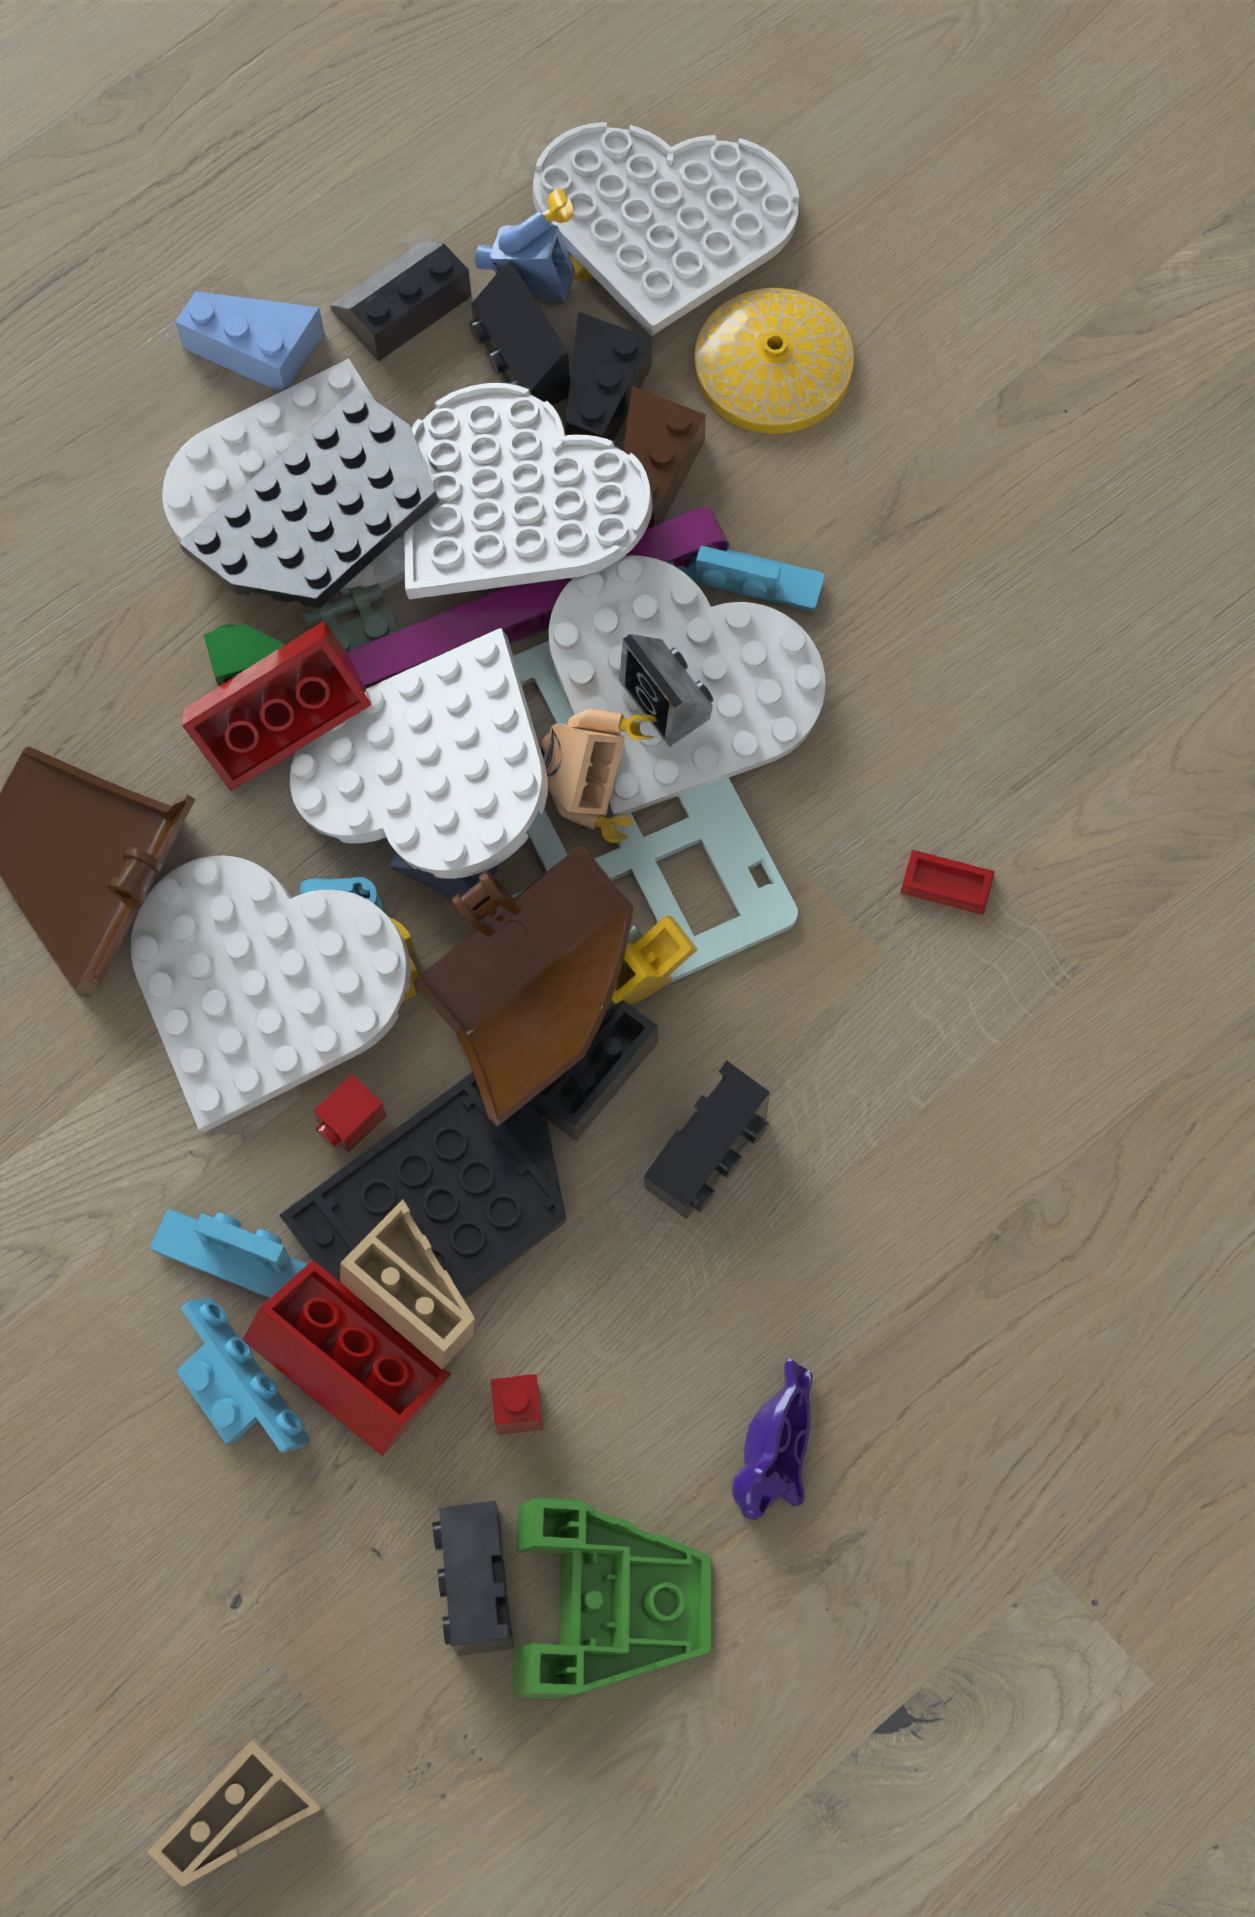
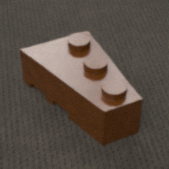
[623,386,706,529]

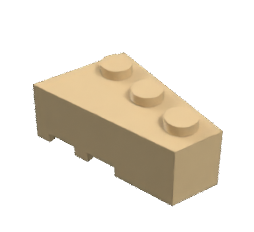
[340,1200,475,1369]
[147,1738,322,1887]

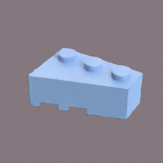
[175,291,325,392]

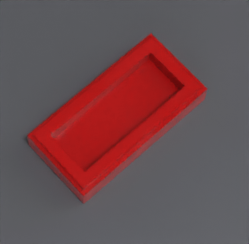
[900,850,995,915]

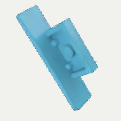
[668,546,825,612]
[150,1209,307,1299]
[176,1297,310,1453]

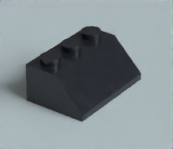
[330,241,472,361]
[469,261,570,405]

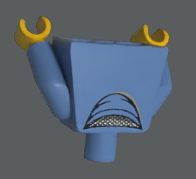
[475,189,592,304]

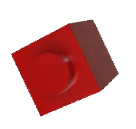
[313,1074,387,1153]
[490,1374,543,1435]

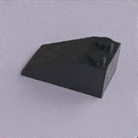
[619,634,713,747]

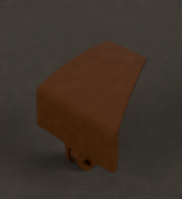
[0,747,195,997]
[415,846,634,1127]

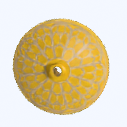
[694,288,854,434]

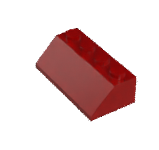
[182,620,372,791]
[242,1260,451,1457]

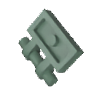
[301,583,399,652]

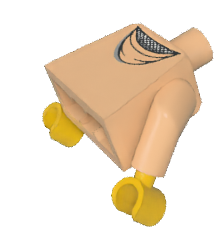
[540,709,657,843]

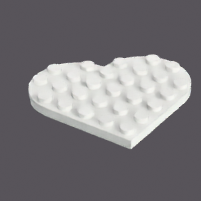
[533,122,799,336]
[162,359,405,596]
[404,383,652,599]
[549,555,826,816]
[290,628,548,879]
[131,855,411,1133]

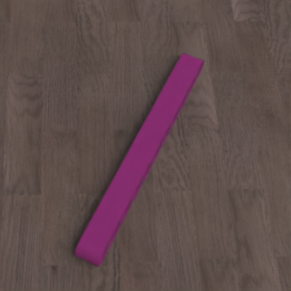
[347,507,730,689]

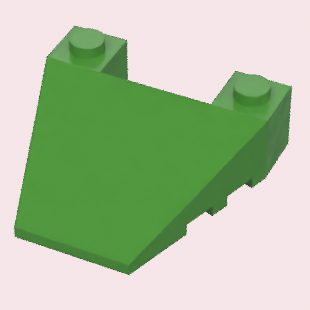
[513,1498,711,1699]

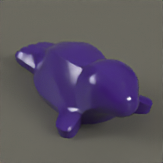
[731,1358,813,1520]

